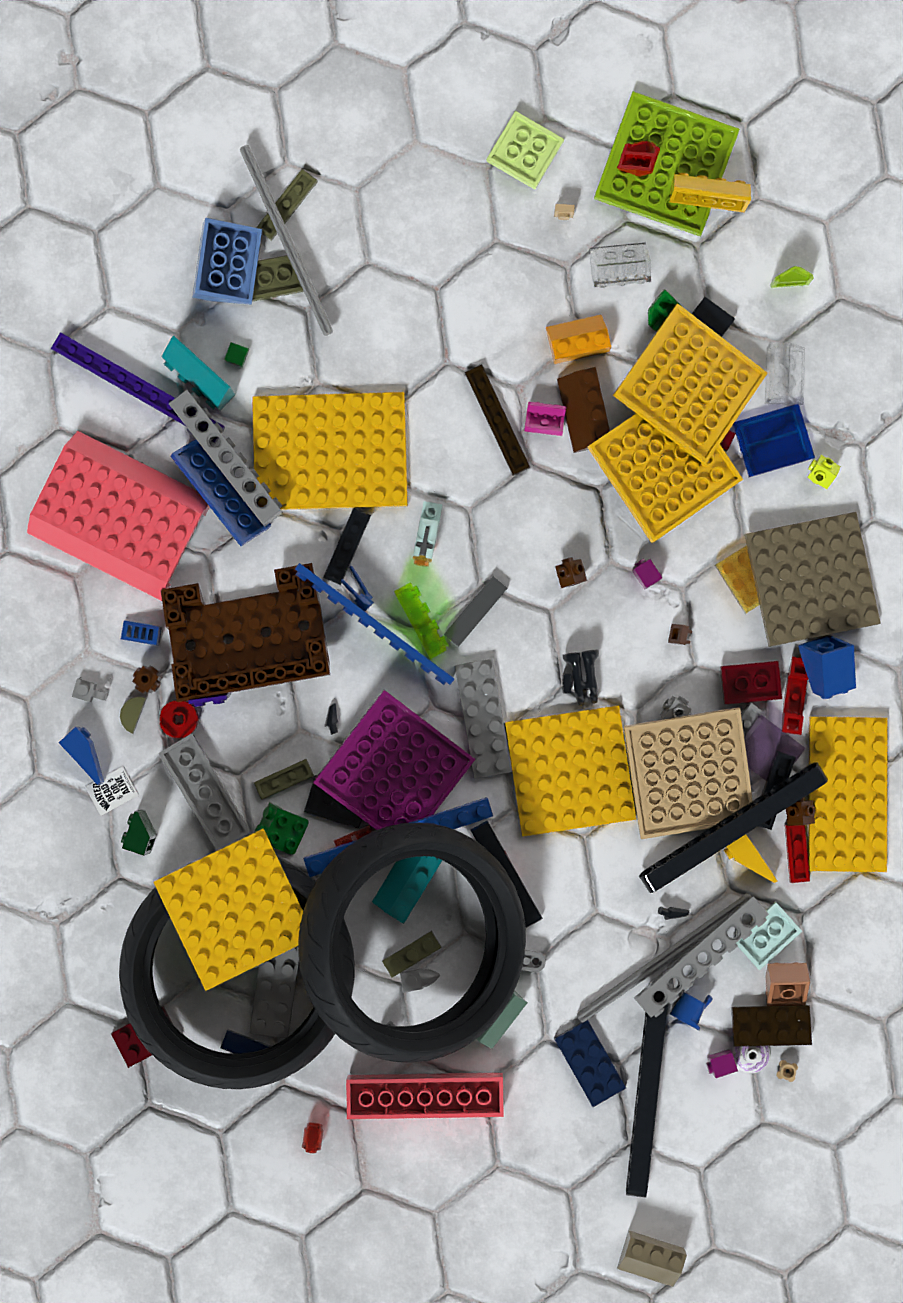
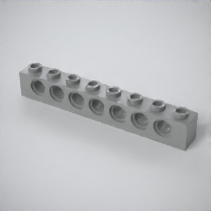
[169,390,283,526]
[634,896,769,1017]

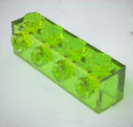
[394,582,449,660]

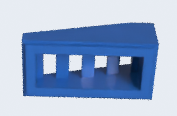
[121,621,162,646]

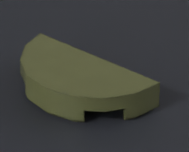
[120,697,147,734]

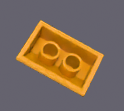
[546,315,611,364]

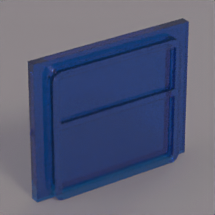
[733,403,815,477]

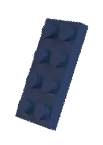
[554,1020,626,1107]

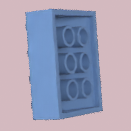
[192,218,262,305]

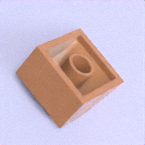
[766,962,810,1006]

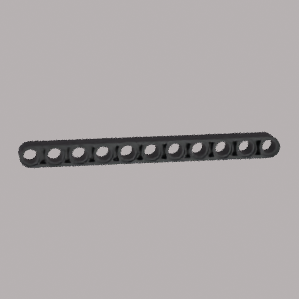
[639,762,828,893]
[626,983,669,1198]

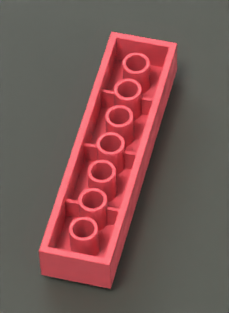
[346,1073,504,1119]

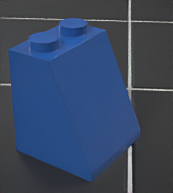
[799,635,856,699]

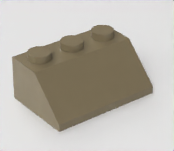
[617,1230,687,1287]

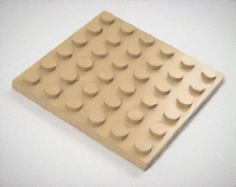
[624,707,753,839]

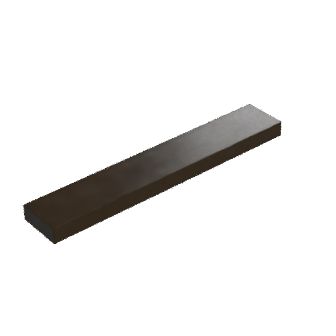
[465,364,530,476]

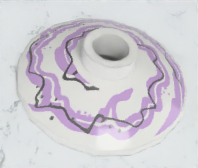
[732,1046,770,1073]

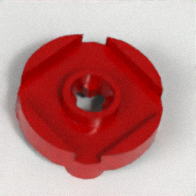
[160,701,199,738]

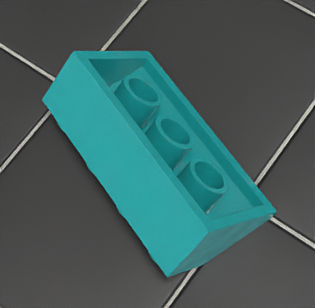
[161,336,236,411]
[372,856,442,924]

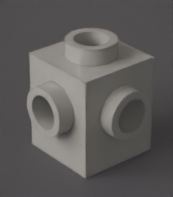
[660,696,691,719]

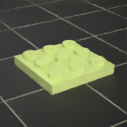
[486,111,564,189]

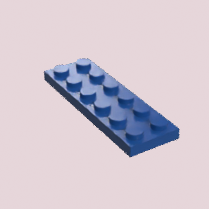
[170,439,271,546]

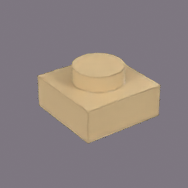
[554,204,575,220]

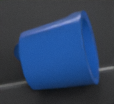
[670,992,713,1031]

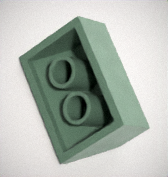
[477,991,528,1049]

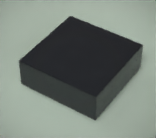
[562,674,571,694]

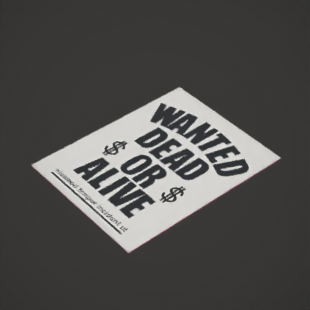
[85,766,138,816]

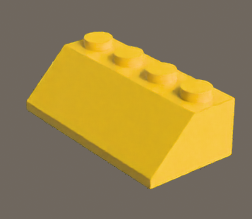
[669,173,751,213]

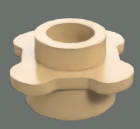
[776,1060,798,1082]

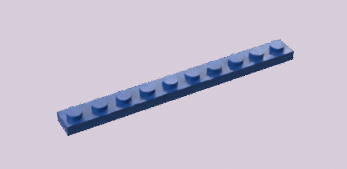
[295,563,454,685]
[303,797,493,877]

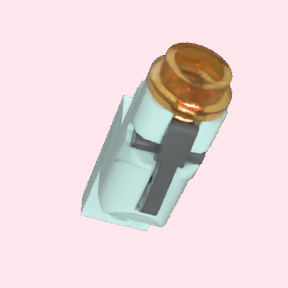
[413,501,443,567]

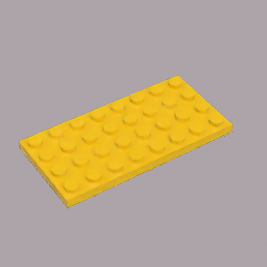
[808,717,887,872]

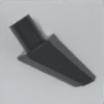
[325,703,338,735]
[658,907,690,920]

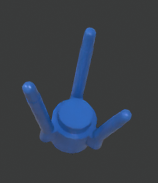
[341,566,374,611]

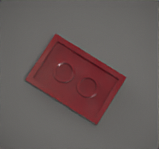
[720,661,782,705]
[111,1006,173,1068]

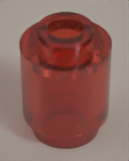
[302,1122,324,1153]

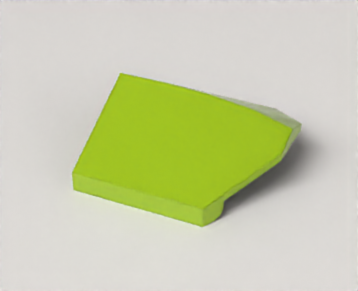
[770,266,814,288]

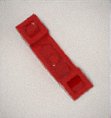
[782,657,808,735]

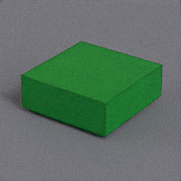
[224,342,249,367]

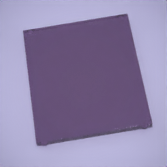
[744,714,805,781]

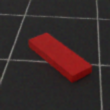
[784,825,810,883]

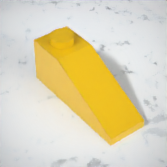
[723,834,777,883]

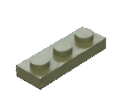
[382,930,442,978]

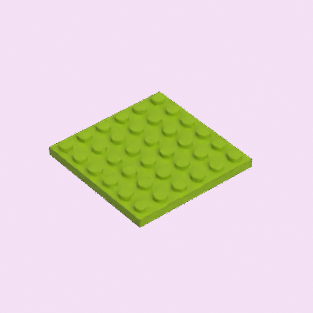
[594,91,740,237]

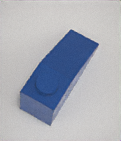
[59,727,104,785]

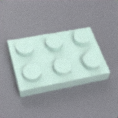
[736,902,802,970]

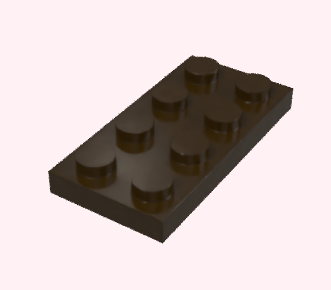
[731,1005,812,1047]

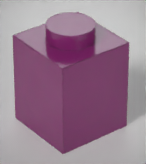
[632,559,662,590]
[706,1049,738,1078]

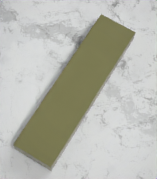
[256,169,318,241]

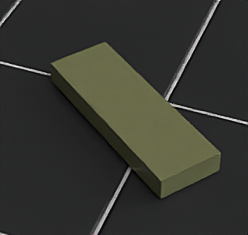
[253,759,314,800]

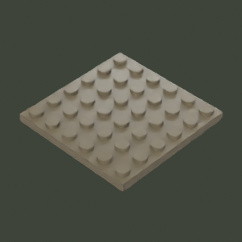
[744,512,881,647]

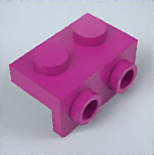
[524,402,566,436]

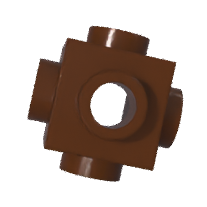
[555,557,587,588]
[132,665,163,694]
[786,797,815,825]

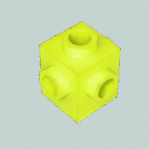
[807,455,841,489]

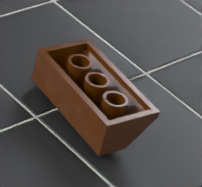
[557,367,610,453]

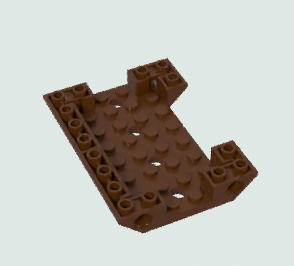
[161,563,330,702]

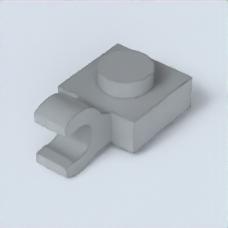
[72,678,108,702]

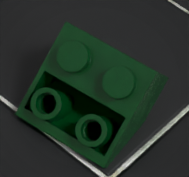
[121,809,157,856]

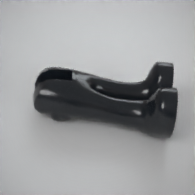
[563,649,599,706]

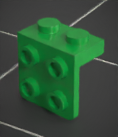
[255,802,309,855]

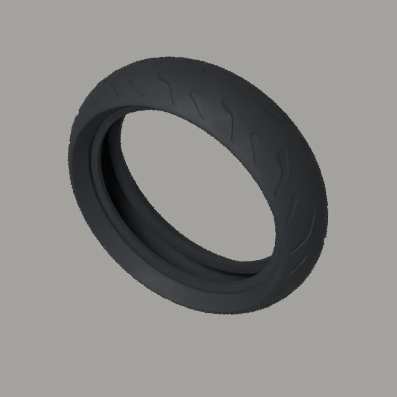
[298,822,526,1063]
[119,860,355,1089]

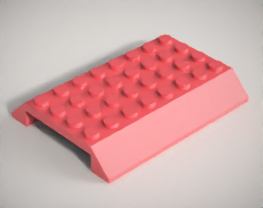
[27,431,210,601]

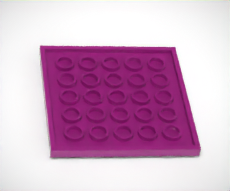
[313,689,476,830]

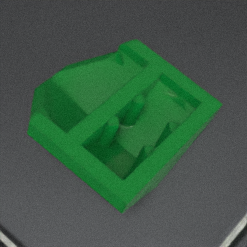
[648,289,680,332]

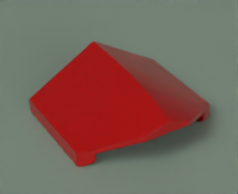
[617,141,660,177]

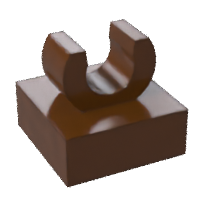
[668,624,692,645]

